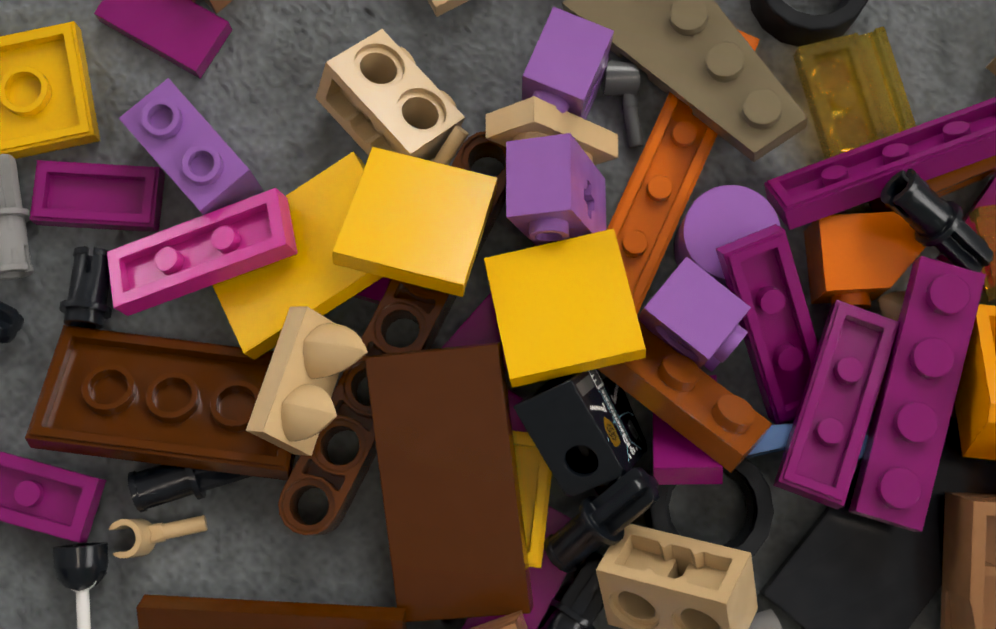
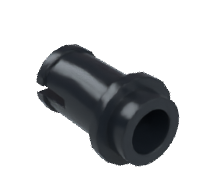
[59,246,112,330]

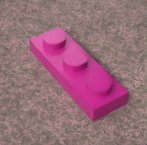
[107,188,298,316]

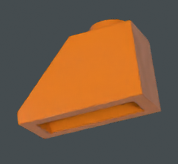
[804,211,926,309]

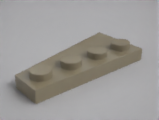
[562,0,808,162]

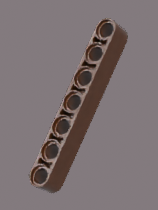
[278,131,506,536]

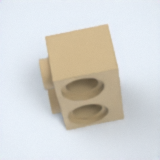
[316,29,465,161]
[596,524,758,629]

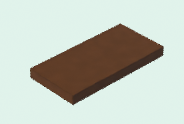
[25,325,295,480]
[365,342,534,622]

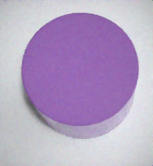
[674,185,780,289]

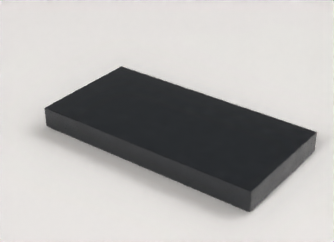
[760,416,996,629]

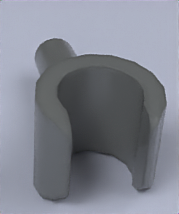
[603,61,644,148]

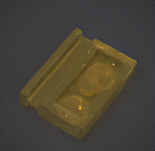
[793,26,916,159]

